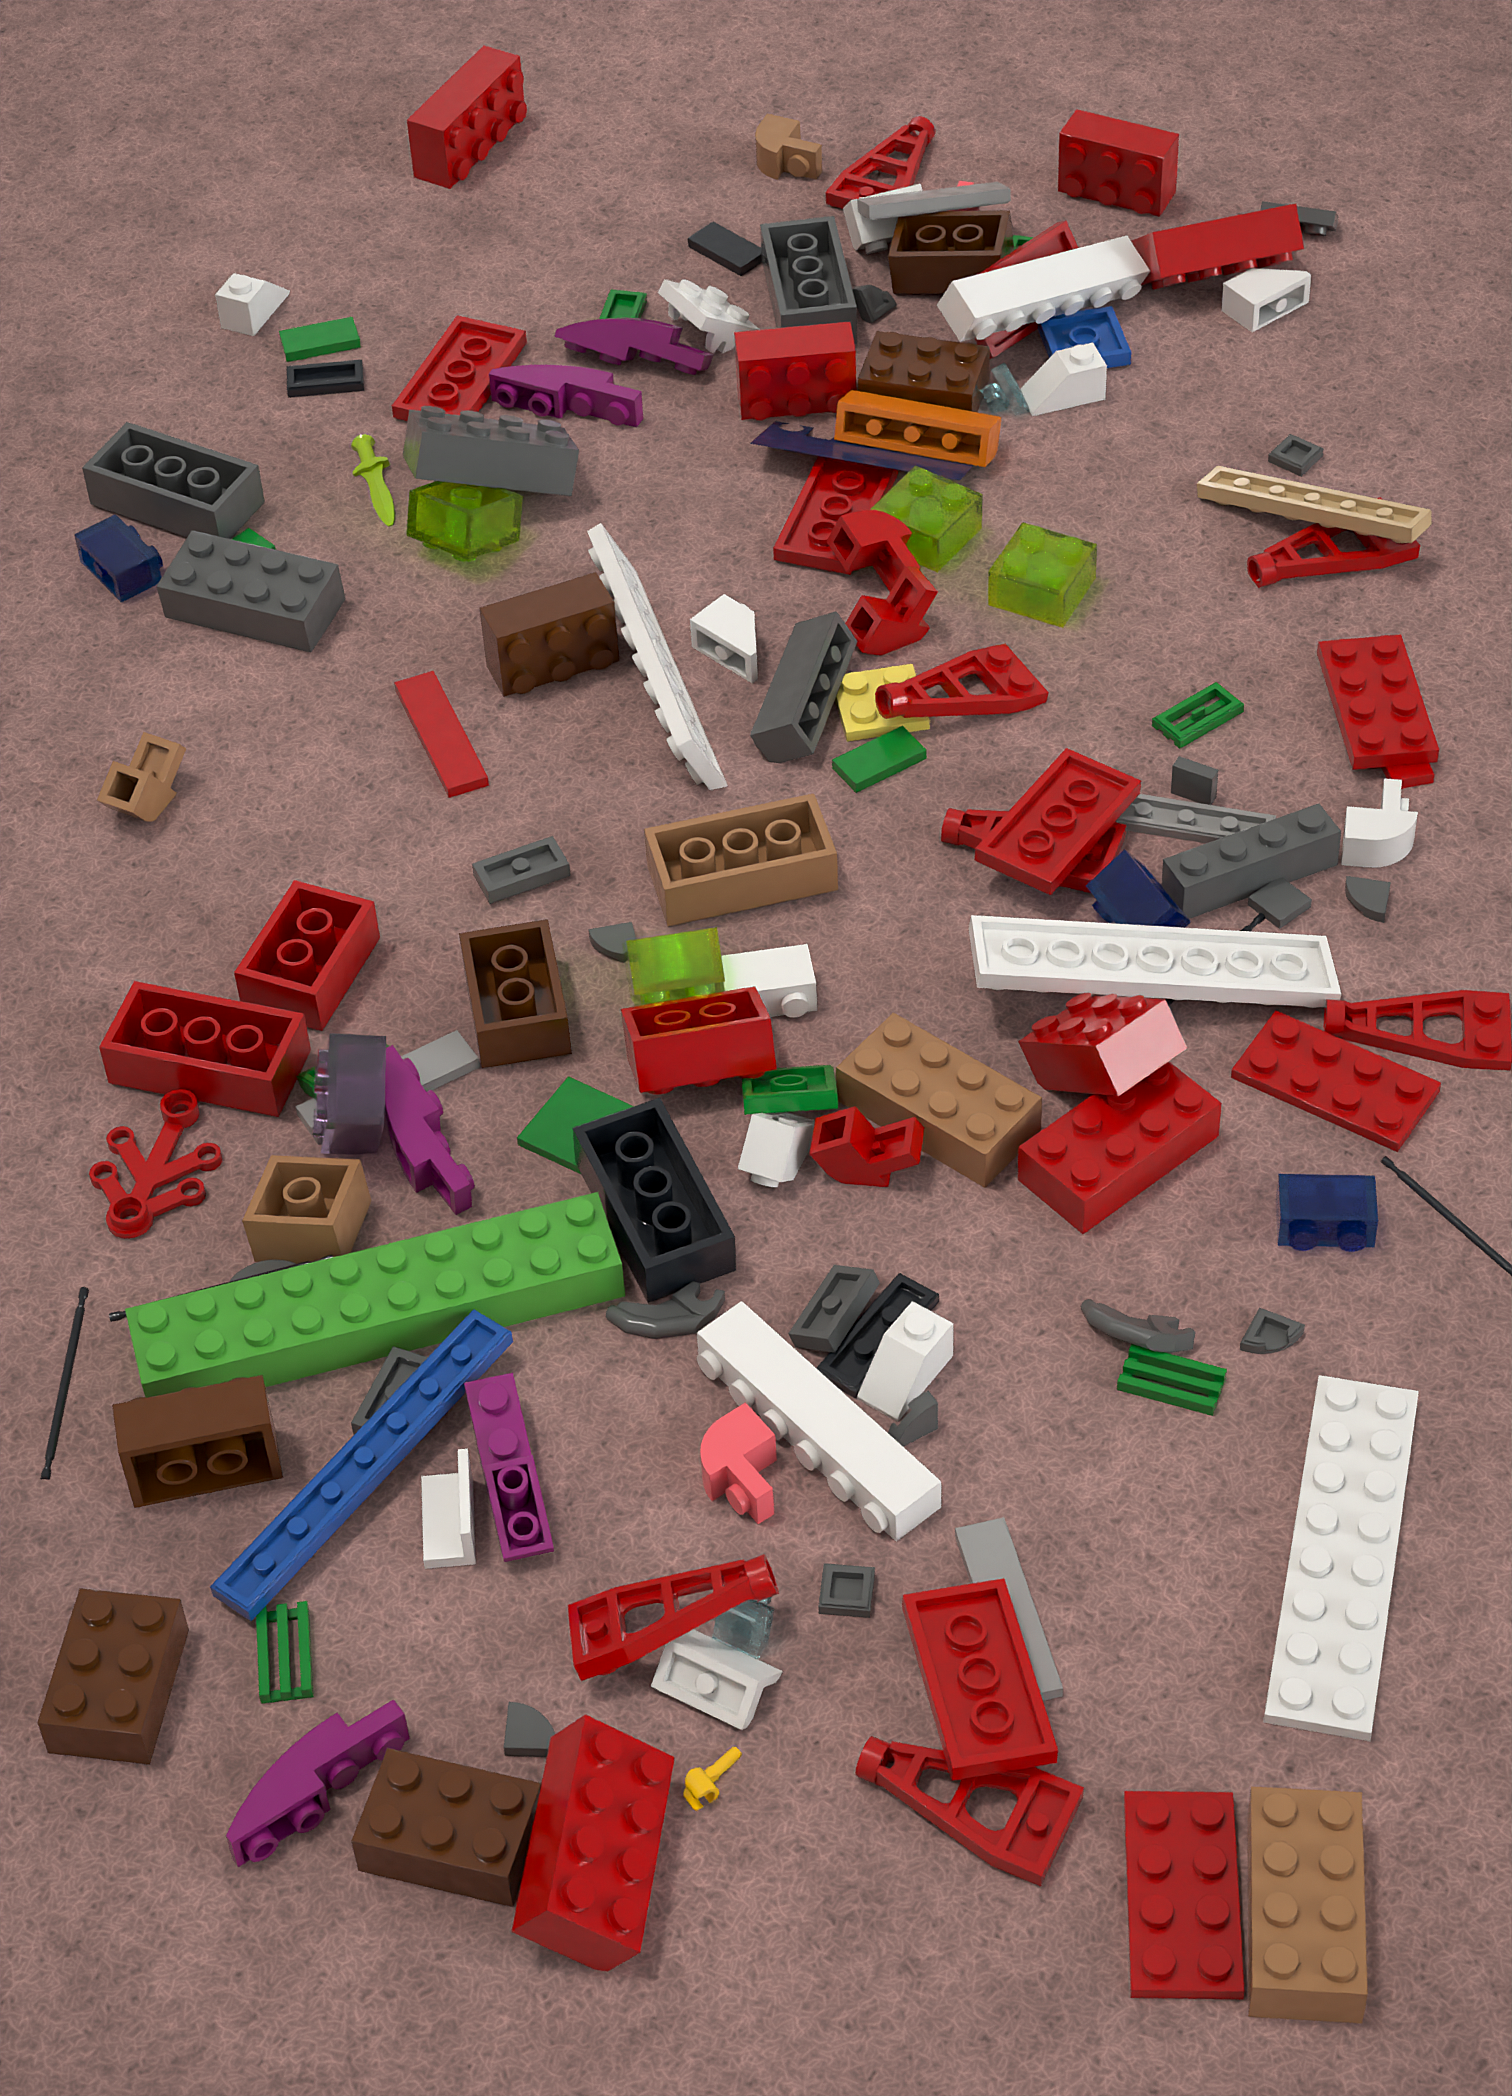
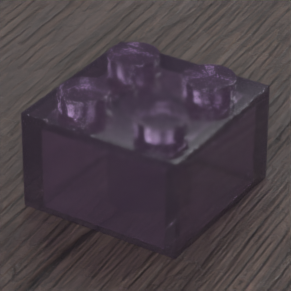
[312,1033,386,1155]

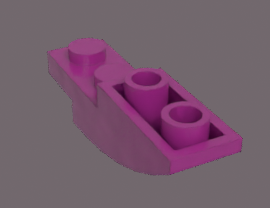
[554,317,714,375]
[489,365,644,428]
[382,1045,475,1215]
[464,1372,554,1562]
[226,1699,410,1867]

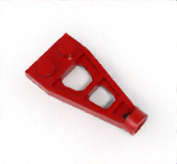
[825,116,936,209]
[1247,497,1420,588]
[875,643,1049,719]
[941,808,1126,896]
[1324,990,1512,1070]
[568,1554,779,1681]
[855,1736,1084,1887]

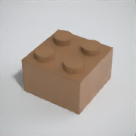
[242,1155,371,1264]

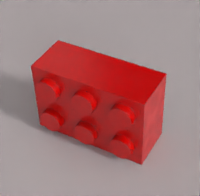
[1058,109,1179,217]
[734,322,857,420]
[234,880,380,1031]
[621,986,777,1095]
[1018,993,1187,1096]

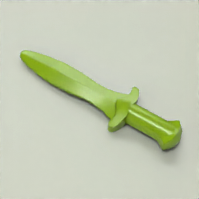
[351,434,395,526]

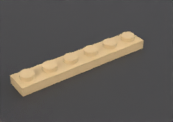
[1197,466,1432,543]

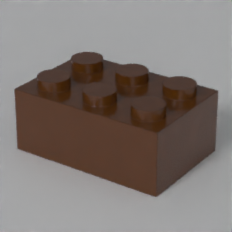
[888,210,1014,294]
[858,331,990,412]
[479,572,620,697]
[459,919,572,1068]
[112,1375,283,1508]
[37,1588,189,1765]
[351,1748,541,1907]

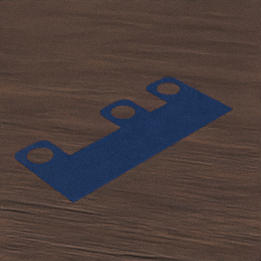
[750,421,974,480]

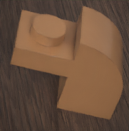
[755,113,822,180]
[97,732,186,822]

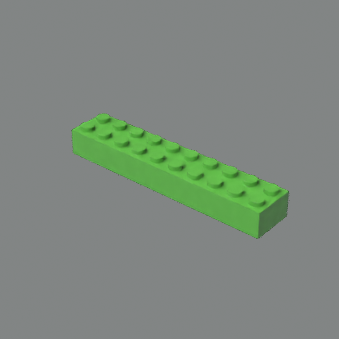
[125,1192,625,1398]

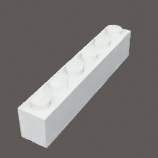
[937,236,1150,342]
[697,1301,941,1541]

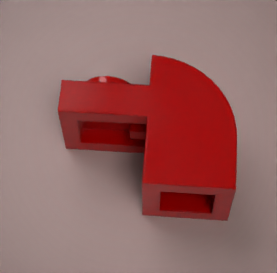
[826,510,921,592]
[845,566,938,656]
[809,1106,925,1187]

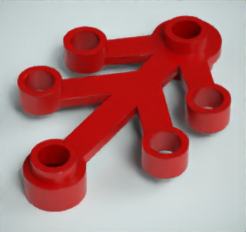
[89,1089,222,1239]

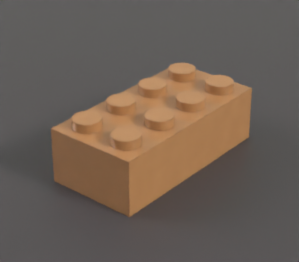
[644,793,838,927]
[836,1012,1042,1188]
[1247,1786,1368,2023]

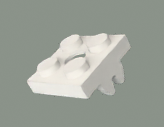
[658,279,760,354]

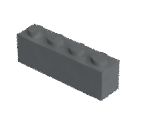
[750,611,858,763]
[1161,803,1341,921]

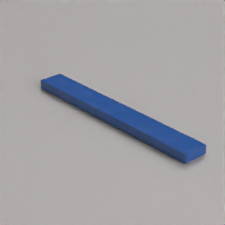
[210,1309,513,1621]

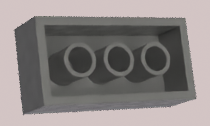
[760,216,857,344]
[403,406,579,496]
[82,422,265,539]
[156,530,346,652]

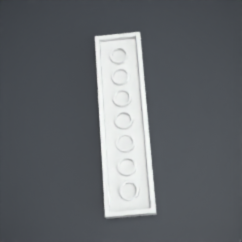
[587,523,728,790]
[969,915,1341,1008]
[1263,1375,1419,1741]

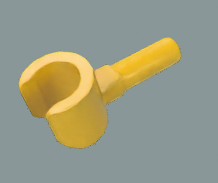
[683,1746,742,1811]

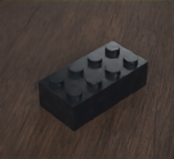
[572,1097,736,1303]

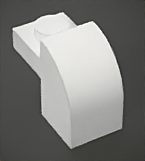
[1341,779,1418,867]

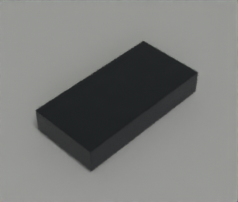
[687,221,762,276]
[286,360,364,398]

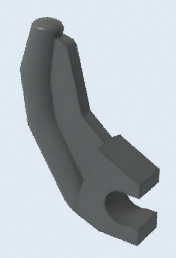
[606,1281,725,1339]
[1081,1299,1196,1352]

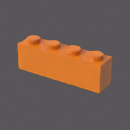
[834,390,1002,467]

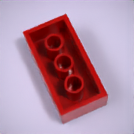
[407,45,527,189]
[1131,203,1304,290]
[99,981,311,1117]
[1018,1061,1222,1234]
[511,1714,675,1971]

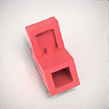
[700,1402,777,1524]

